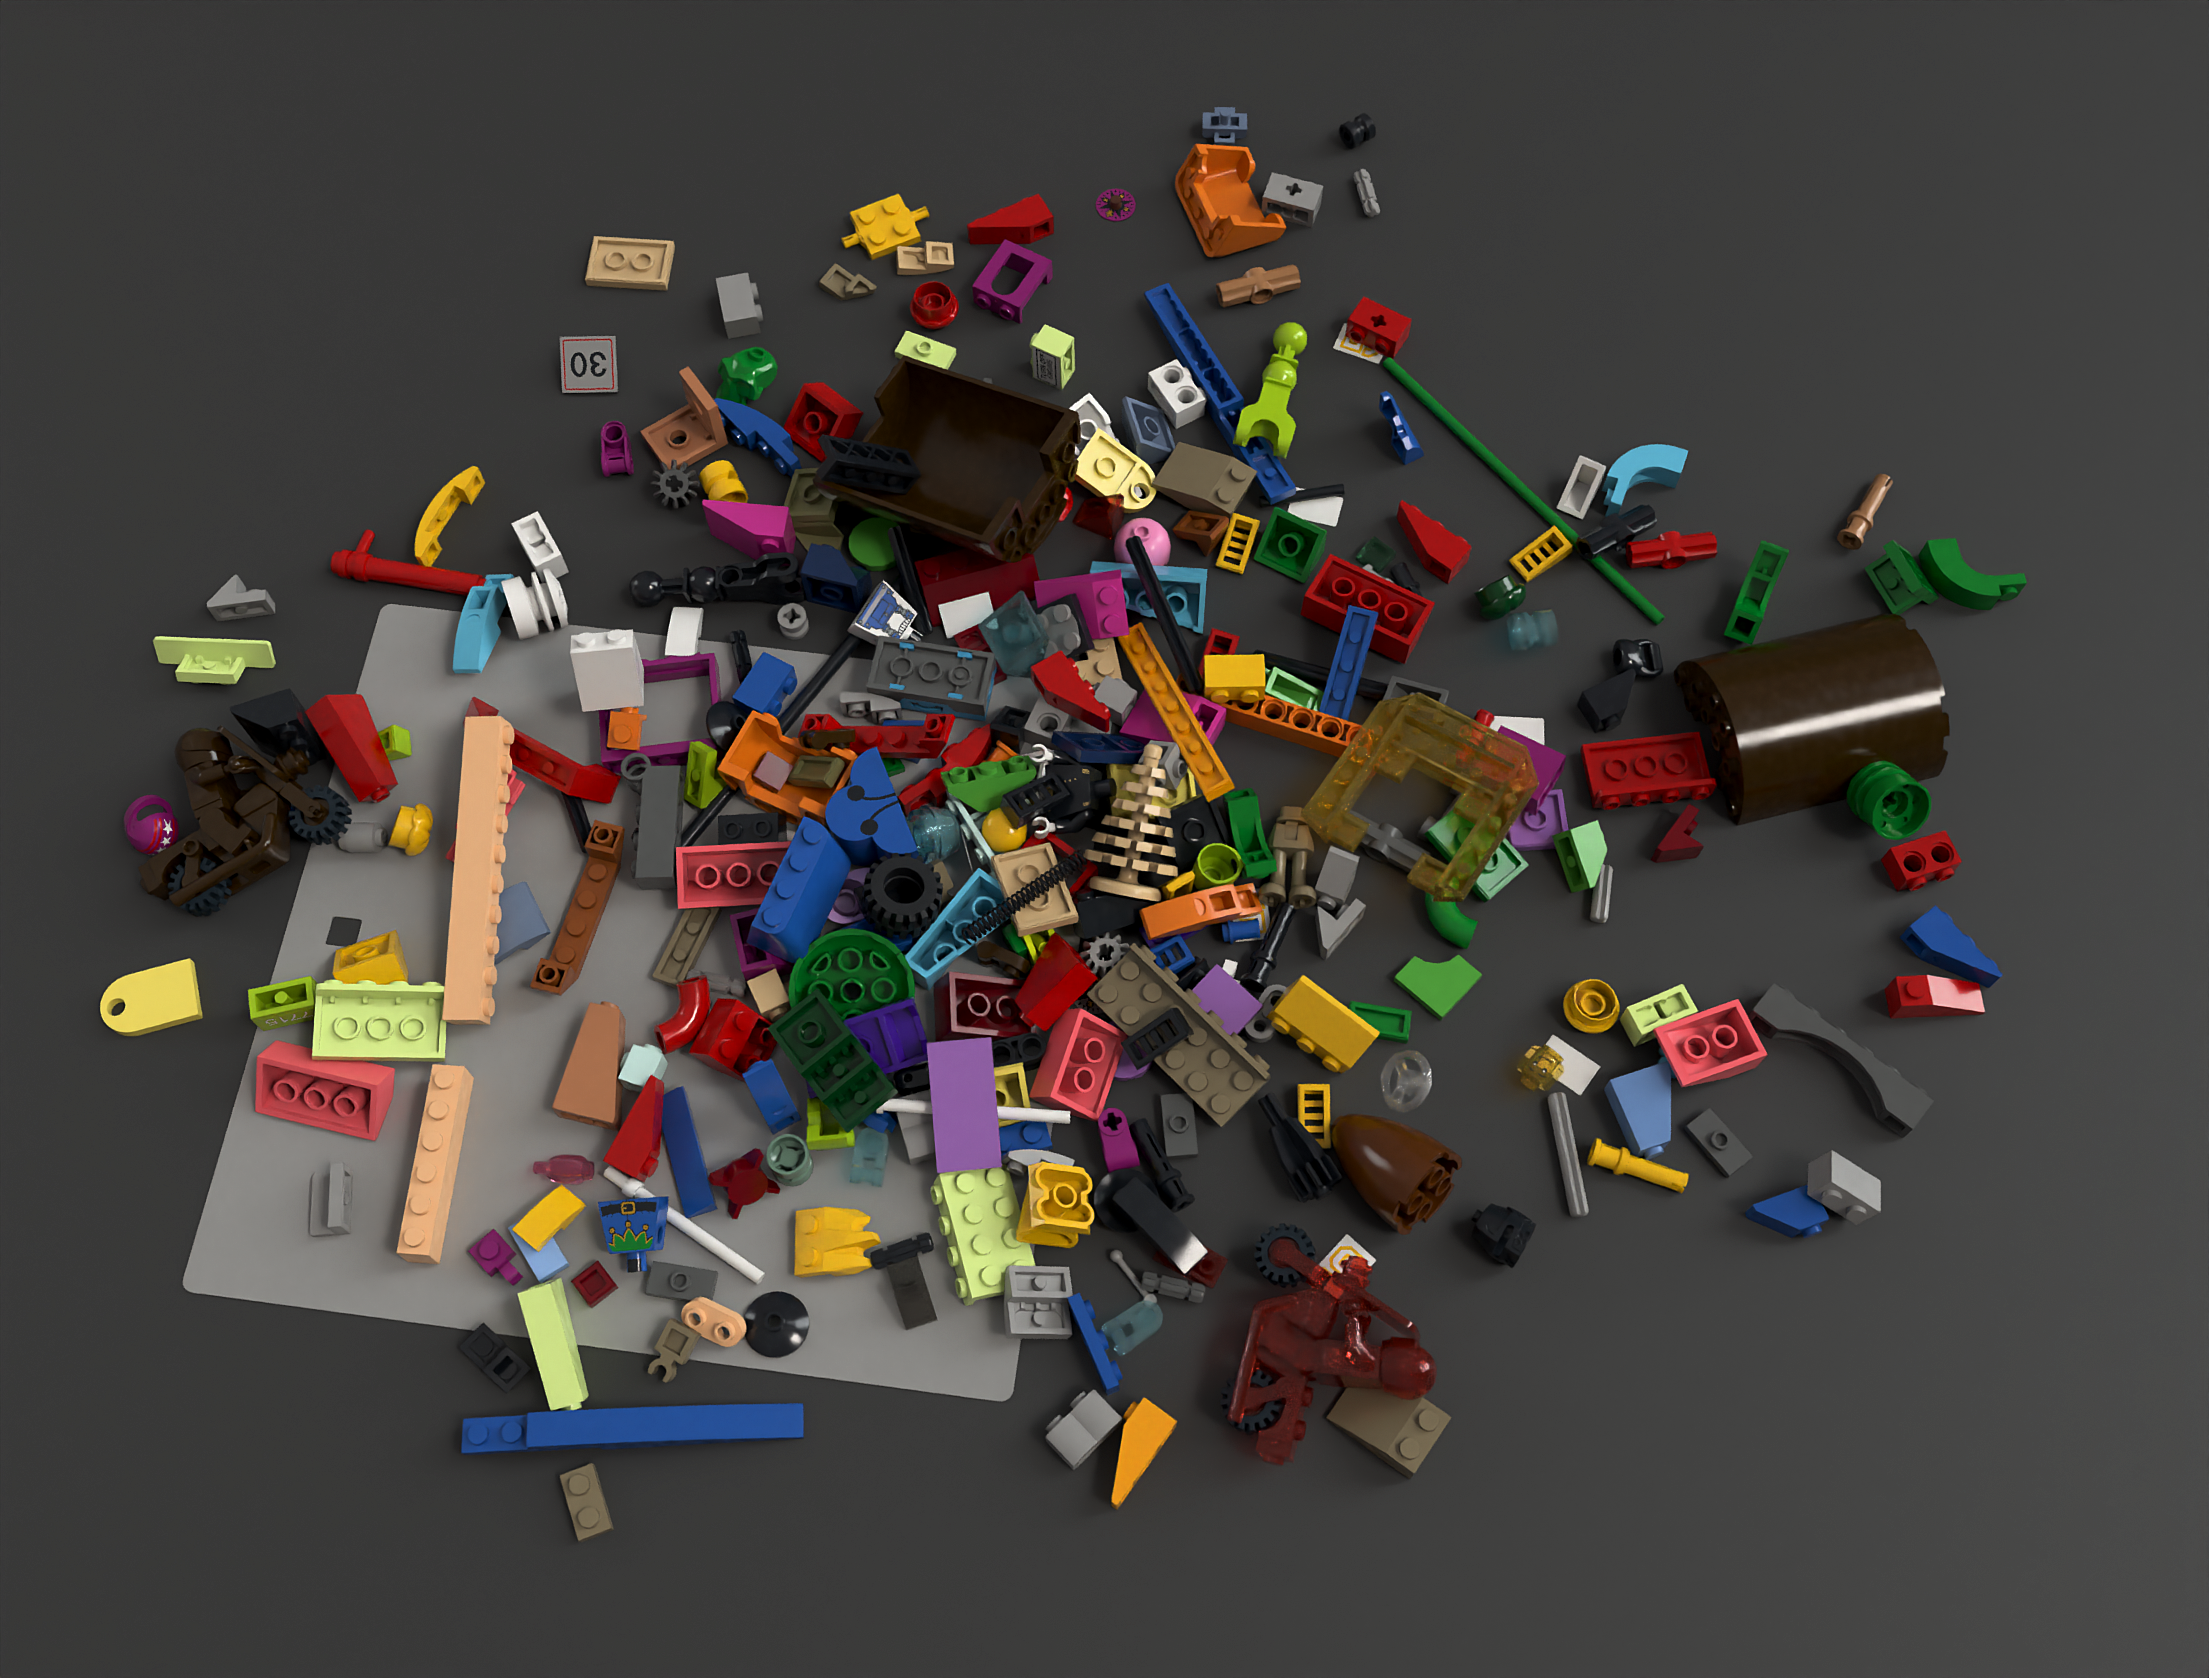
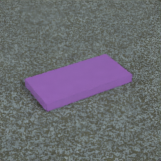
[927,1037,1002,1173]

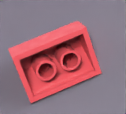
[1029,1008,1128,1122]

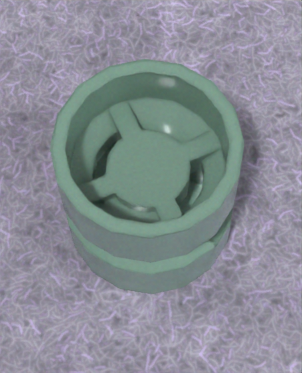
[766,1134,814,1187]

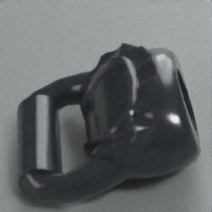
[1613,639,1664,678]

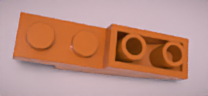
[1139,883,1263,940]

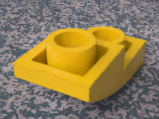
[512,1185,586,1253]

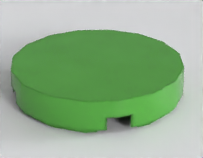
[849,517,899,571]

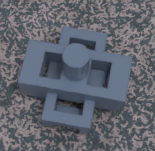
[1202,107,1247,146]

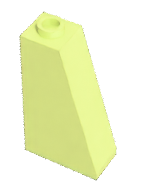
[518,1277,589,1411]

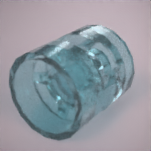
[1507,608,1558,652]

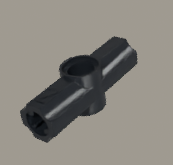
[1575,504,1657,561]

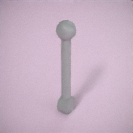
[1110,1250,1157,1308]

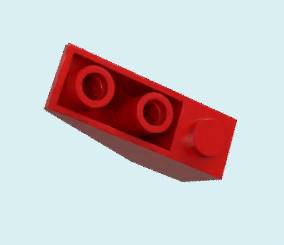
[967,193,1054,244]
[1396,500,1472,584]
[1031,650,1111,733]

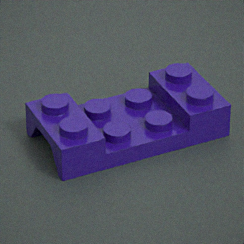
[806,996,928,1099]

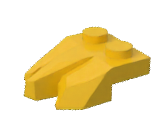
[794,1207,881,1278]

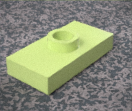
[895,330,956,370]

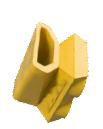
[1016,1162,1094,1248]

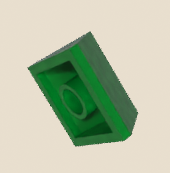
[1253,507,1327,583]

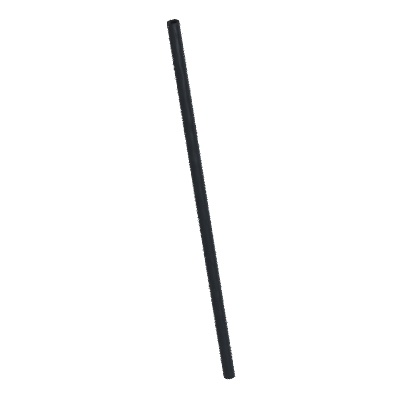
[681,536,945,847]

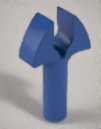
[862,1111,897,1134]

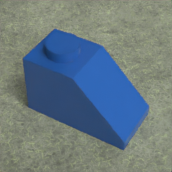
[1745,1185,1829,1239]

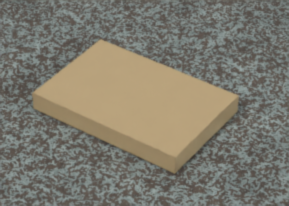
[585,236,675,291]
[991,842,1079,937]

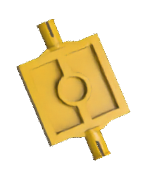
[841,193,929,260]

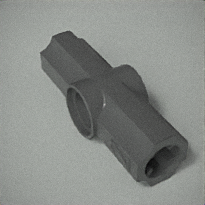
[1338,809,1431,877]

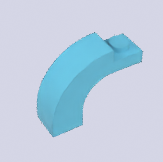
[1602,444,1688,517]

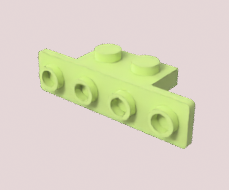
[153,636,276,685]

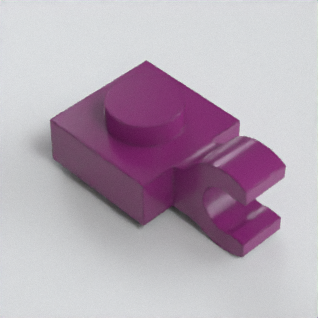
[468,1229,523,1286]

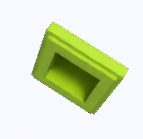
[378,724,412,761]

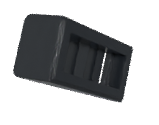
[1000,772,1070,829]
[1121,1007,1194,1070]

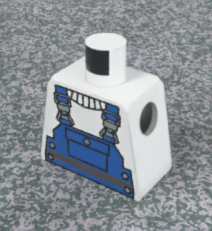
[847,580,923,646]

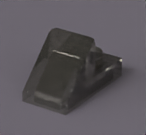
[886,1256,938,1331]

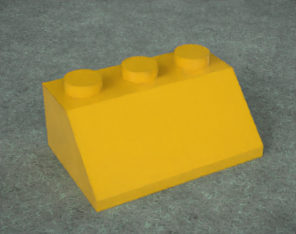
[1266,975,1380,1074]

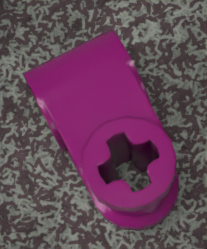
[601,421,634,477]
[1098,1108,1140,1174]

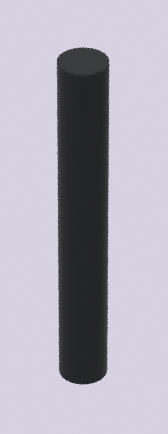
[1259,484,1345,508]

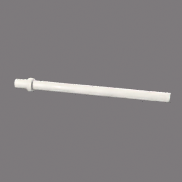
[876,1098,1070,1124]

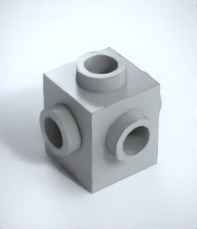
[1138,740,1188,790]

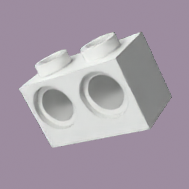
[1148,359,1207,429]
[511,511,569,583]

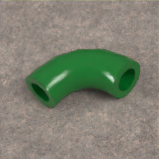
[1424,871,1478,950]

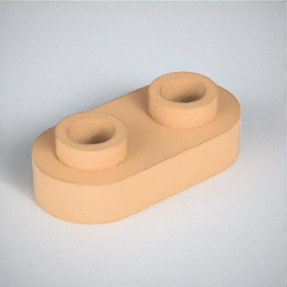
[681,1297,746,1347]

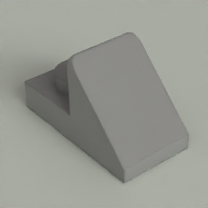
[207,575,275,621]
[1315,898,1366,961]

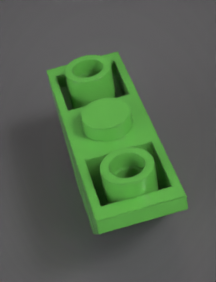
[941,756,1037,813]

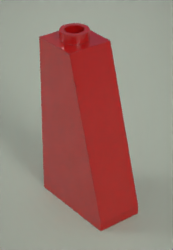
[305,694,398,803]

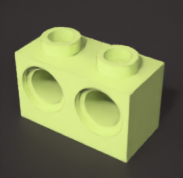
[1619,984,1698,1047]

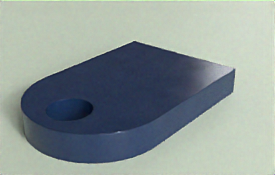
[1051,731,1145,764]

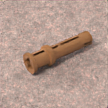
[1837,474,1893,550]

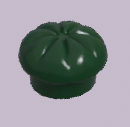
[1474,574,1527,620]

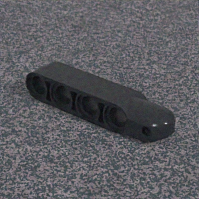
[893,1033,1046,1096]

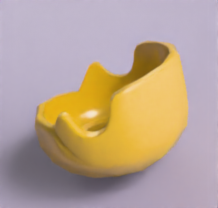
[981,808,1027,853]

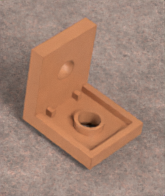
[640,366,728,470]

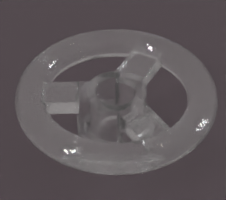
[1380,1049,1432,1112]

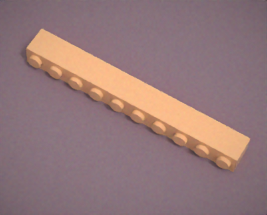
[442,716,514,1025]

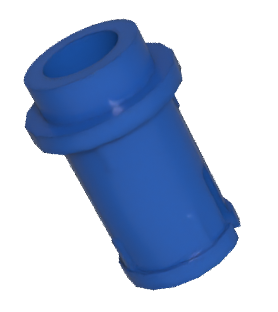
[1221,918,1260,944]

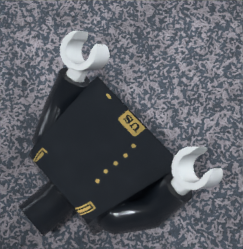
[1030,744,1117,839]

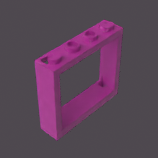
[599,652,726,774]

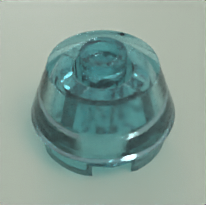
[907,805,961,864]

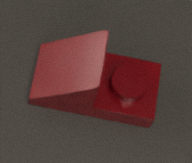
[1650,804,1704,863]

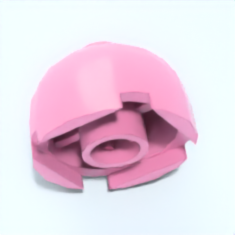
[1114,518,1171,566]

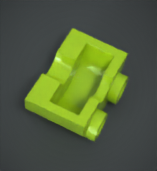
[807,1097,855,1151]

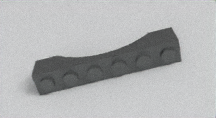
[1748,983,1934,1138]

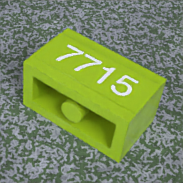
[248,976,318,1031]

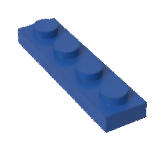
[1319,605,1379,721]

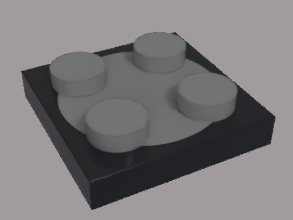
[1026,593,1095,660]

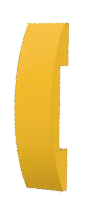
[415,466,485,567]

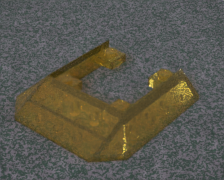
[1301,693,1539,902]

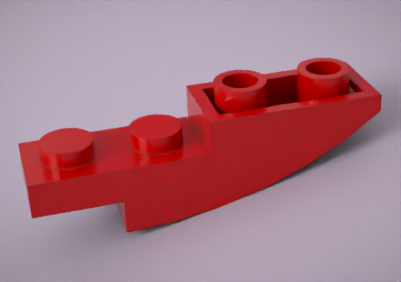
[897,723,992,817]

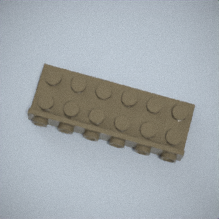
[1086,943,1271,1128]

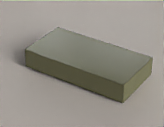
[787,755,846,789]

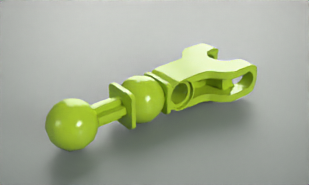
[1233,322,1307,459]

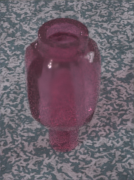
[533,1154,595,1185]

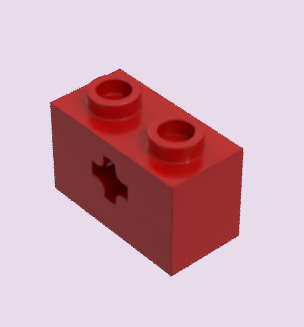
[1345,296,1412,359]

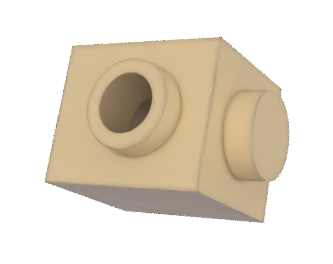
[747,968,791,1022]

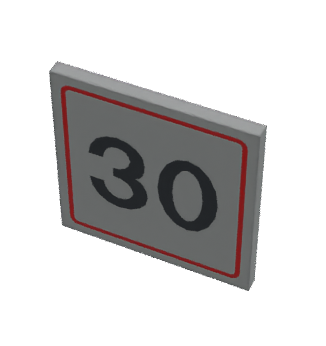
[560,336,618,393]

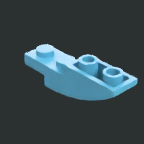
[453,574,514,673]

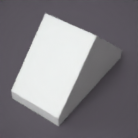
[1557,455,1607,519]

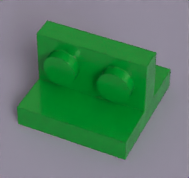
[1865,540,1939,615]

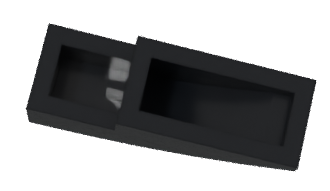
[1112,1176,1209,1277]

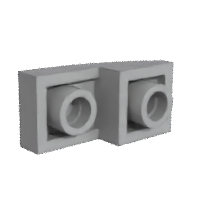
[840,692,903,725]
[1001,1149,1075,1176]

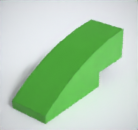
[1265,666,1324,711]

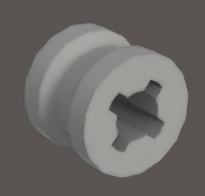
[777,603,809,640]

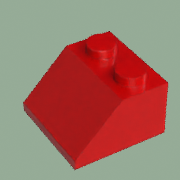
[783,382,863,462]

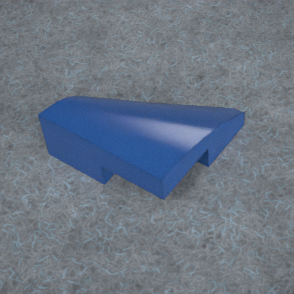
[1379,391,1424,465]

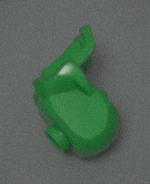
[716,347,778,406]

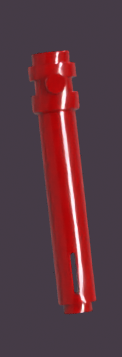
[331,530,487,596]

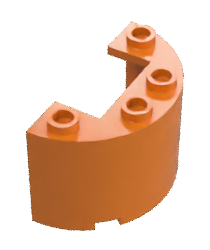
[717,710,858,826]

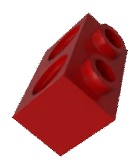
[1881,830,1962,892]

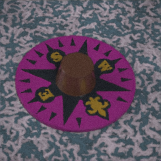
[1096,189,1136,222]

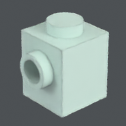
[618,1044,668,1093]

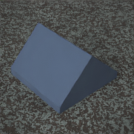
[1122,396,1175,465]

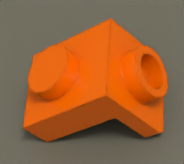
[607,707,647,751]

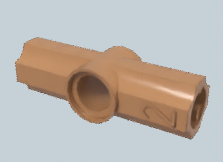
[1216,264,1301,307]

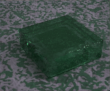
[1356,536,1397,574]

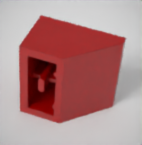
[688,998,777,1083]

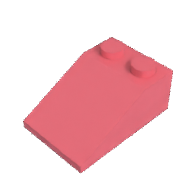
[1653,999,1768,1088]

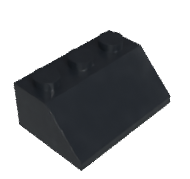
[230,688,326,766]

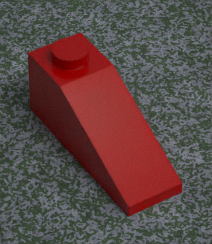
[1885,975,1985,1019]
[603,1075,664,1182]

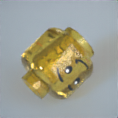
[1517,1044,1565,1092]

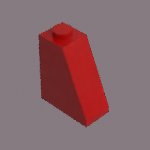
[1014,932,1098,1032]

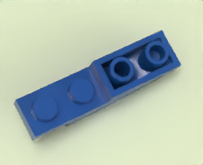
[714,398,801,479]

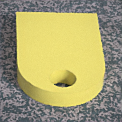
[1075,428,1157,513]
[100,958,203,1036]

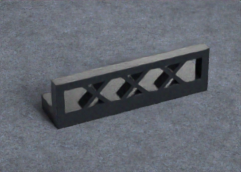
[816,434,922,494]

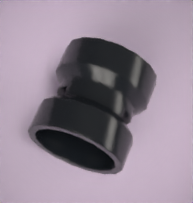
[1339,113,1376,149]

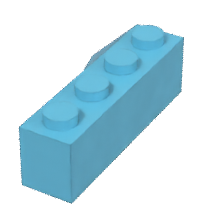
[1090,561,1207,634]
[905,868,1009,991]

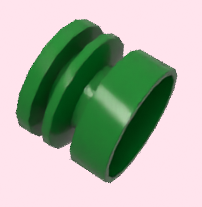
[1847,761,1931,840]

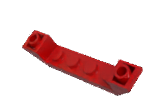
[463,697,621,804]
[797,714,955,759]

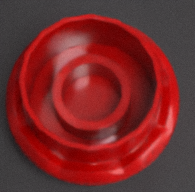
[910,281,959,329]

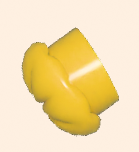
[388,803,433,856]
[1563,979,1620,1034]

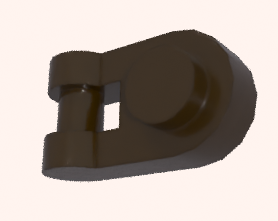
[798,729,856,750]
[977,941,1032,980]

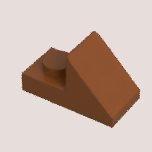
[1172,510,1230,557]

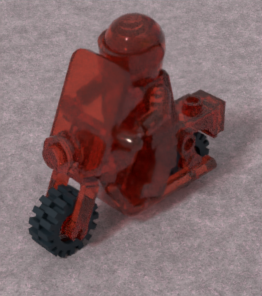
[1220,1223,1437,1466]

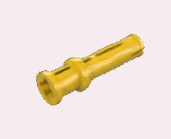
[1587,1137,1689,1194]

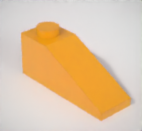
[1111,1397,1177,1510]

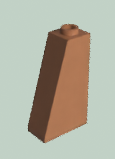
[552,1001,626,1132]

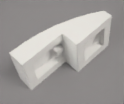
[665,607,704,657]

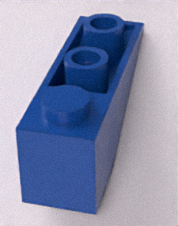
[1900,905,2003,988]
[742,1059,801,1135]

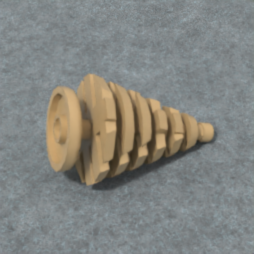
[1083,744,1178,901]

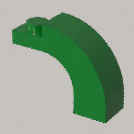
[1919,538,2027,610]
[1724,540,1789,645]
[1222,788,1277,879]

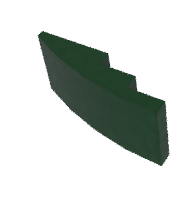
[767,988,898,1133]

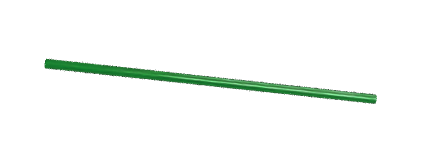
[1383,357,1665,625]

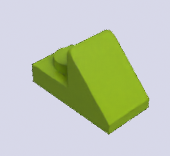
[684,741,727,809]

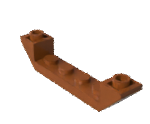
[530,820,625,996]

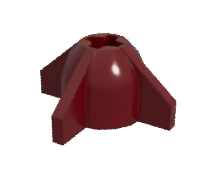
[708,1149,780,1219]

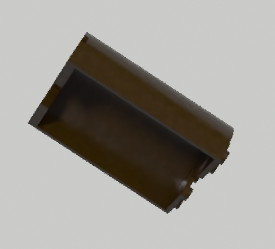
[812,355,1081,563]
[1674,613,1950,826]

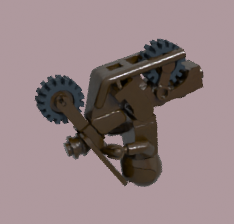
[138,725,352,917]

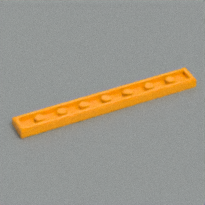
[1117,622,1235,802]

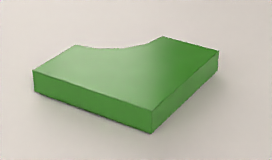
[1393,954,1482,1020]

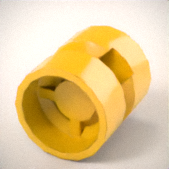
[699,460,749,503]

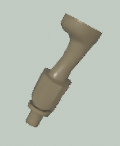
[1258,806,1317,909]

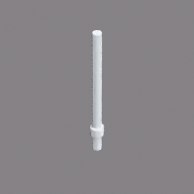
[604,1165,765,1284]

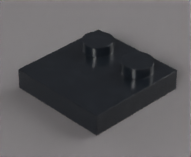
[1154,793,1233,872]

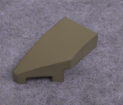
[819,263,877,300]

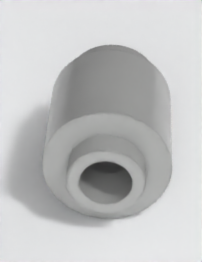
[338,822,388,853]

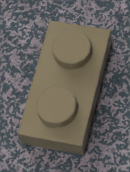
[560,1463,614,1543]

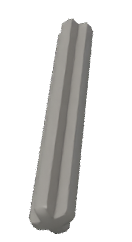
[1548,1092,1589,1218]

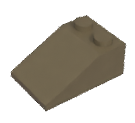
[1151,442,1257,520]
[1326,1363,1452,1480]

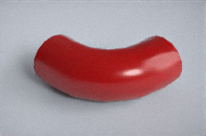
[654,975,711,1055]

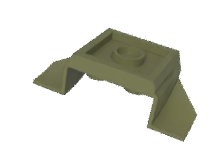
[784,468,844,551]

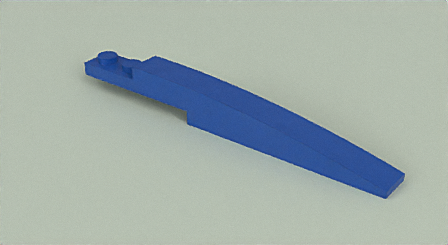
[1144,283,1296,505]
[461,1403,804,1455]

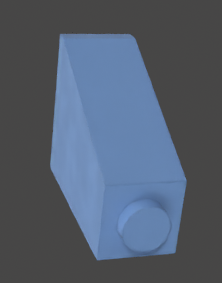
[1604,1061,1671,1160]

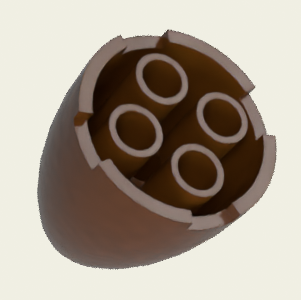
[1331,1114,1462,1235]

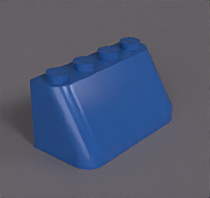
[746,816,851,963]

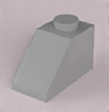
[1315,846,1360,911]

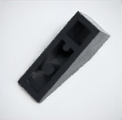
[1072,888,1161,939]

